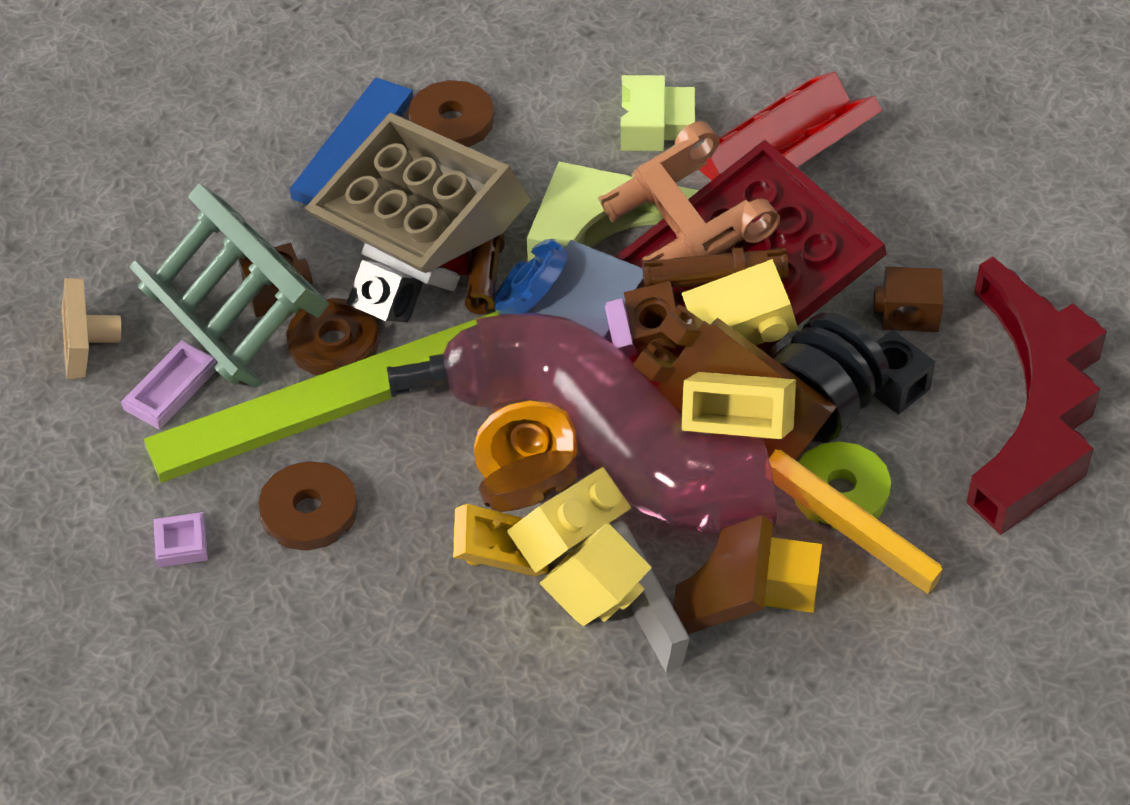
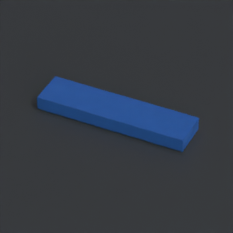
[290,77,414,205]

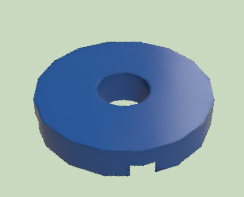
[495,239,568,320]

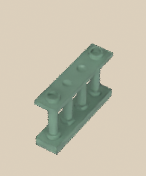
[129,183,330,388]

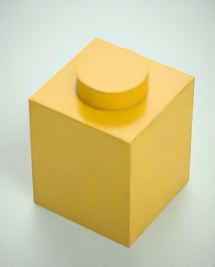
[764,537,822,613]

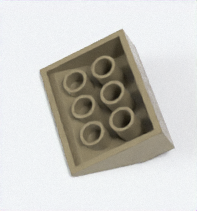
[304,112,531,273]

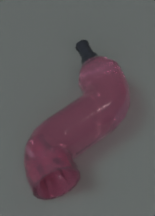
[386,313,777,534]

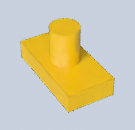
[453,504,548,576]

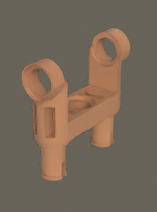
[598,121,780,260]

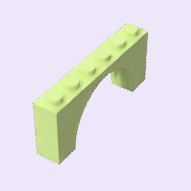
[527,162,699,261]

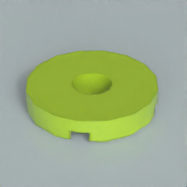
[794,441,891,530]

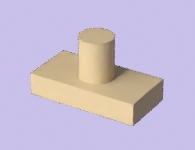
[62,278,121,379]

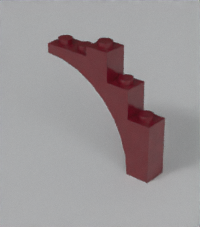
[966,256,1107,535]

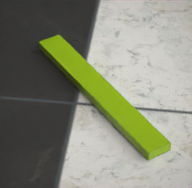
[144,311,516,483]

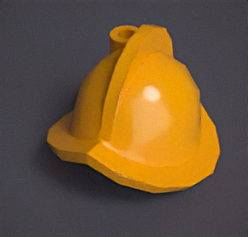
[474,400,577,494]

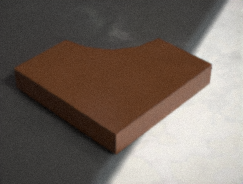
[673,515,773,634]

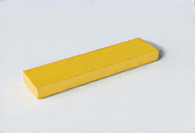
[766,449,943,595]

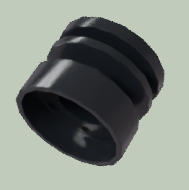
[772,313,890,443]

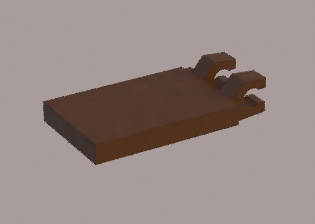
[633,304,837,475]

